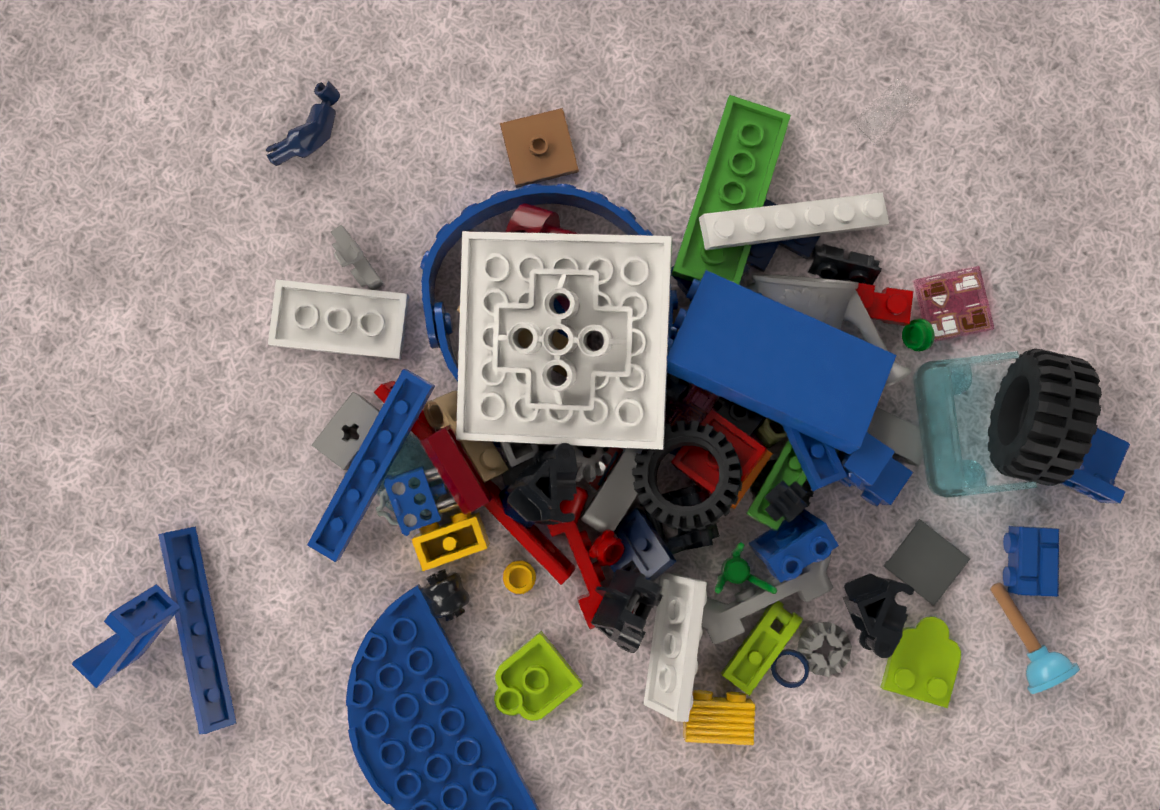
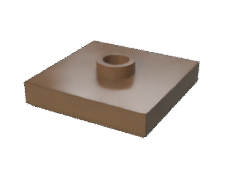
[500,108,579,188]

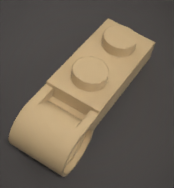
[424,391,509,483]

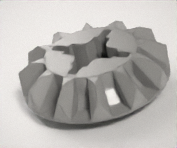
[798,622,852,677]

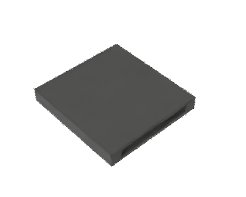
[883,519,970,606]

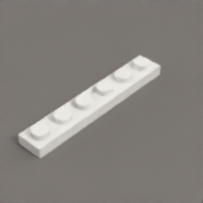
[699,192,889,250]

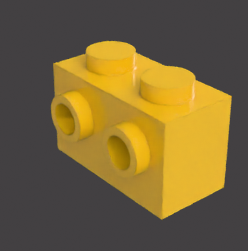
[411,512,490,571]

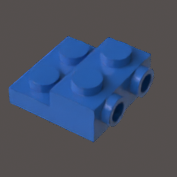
[748,509,839,583]

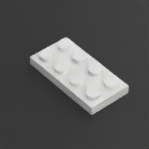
[268,279,409,360]
[643,572,707,722]

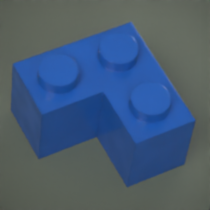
[837,432,913,507]

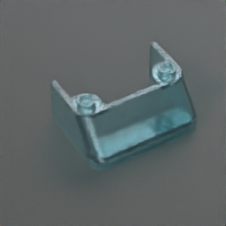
[913,351,1037,498]

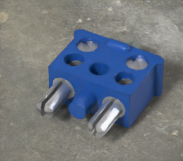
[376,466,459,536]

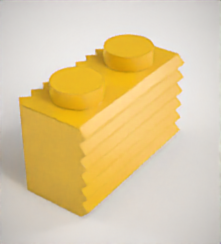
[683,690,755,745]

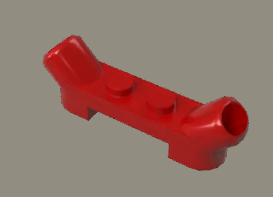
[547,486,634,630]

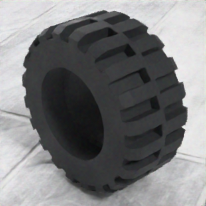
[987,348,1102,486]

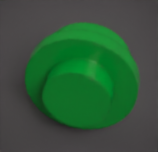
[902,318,935,352]

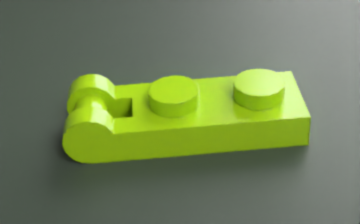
[721,601,803,696]

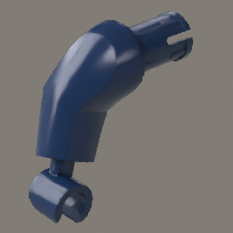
[266,81,340,166]

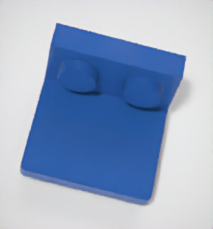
[1060,428,1130,504]

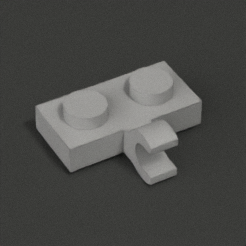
[331,225,384,290]

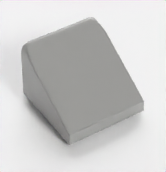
[500,442,540,467]

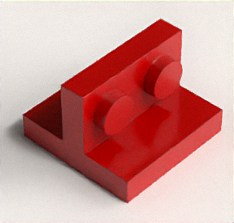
[671,410,767,494]

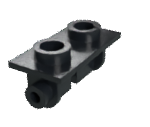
[808,243,882,285]

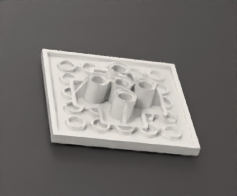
[456,231,672,450]

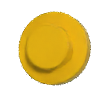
[503,560,536,594]

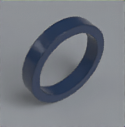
[771,649,810,688]

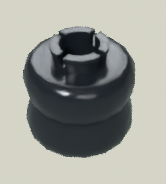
[421,569,470,621]

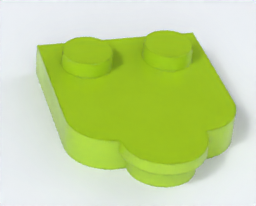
[880,616,961,708]
[494,630,583,721]

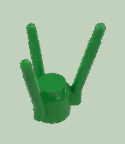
[715,542,777,594]

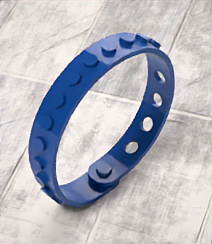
[420,184,678,381]

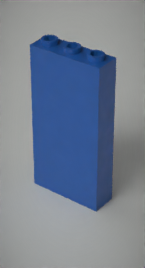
[667,270,897,455]

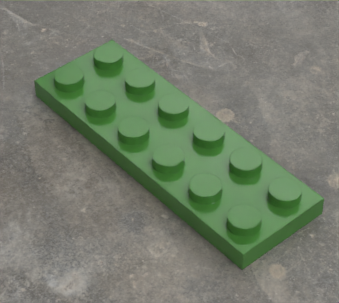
[671,95,791,285]

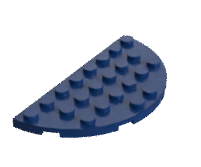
[346,584,539,810]

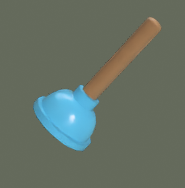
[990,583,1080,694]

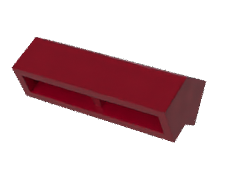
[420,425,493,515]

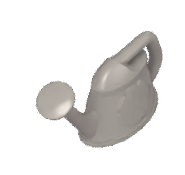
[745,274,912,387]

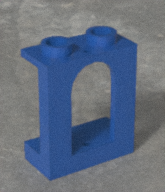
[72,584,181,688]

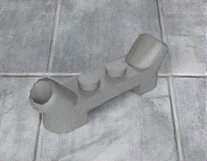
[701,554,834,644]

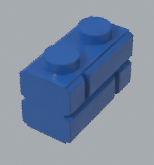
[1003,526,1059,597]

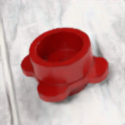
[589,529,624,566]

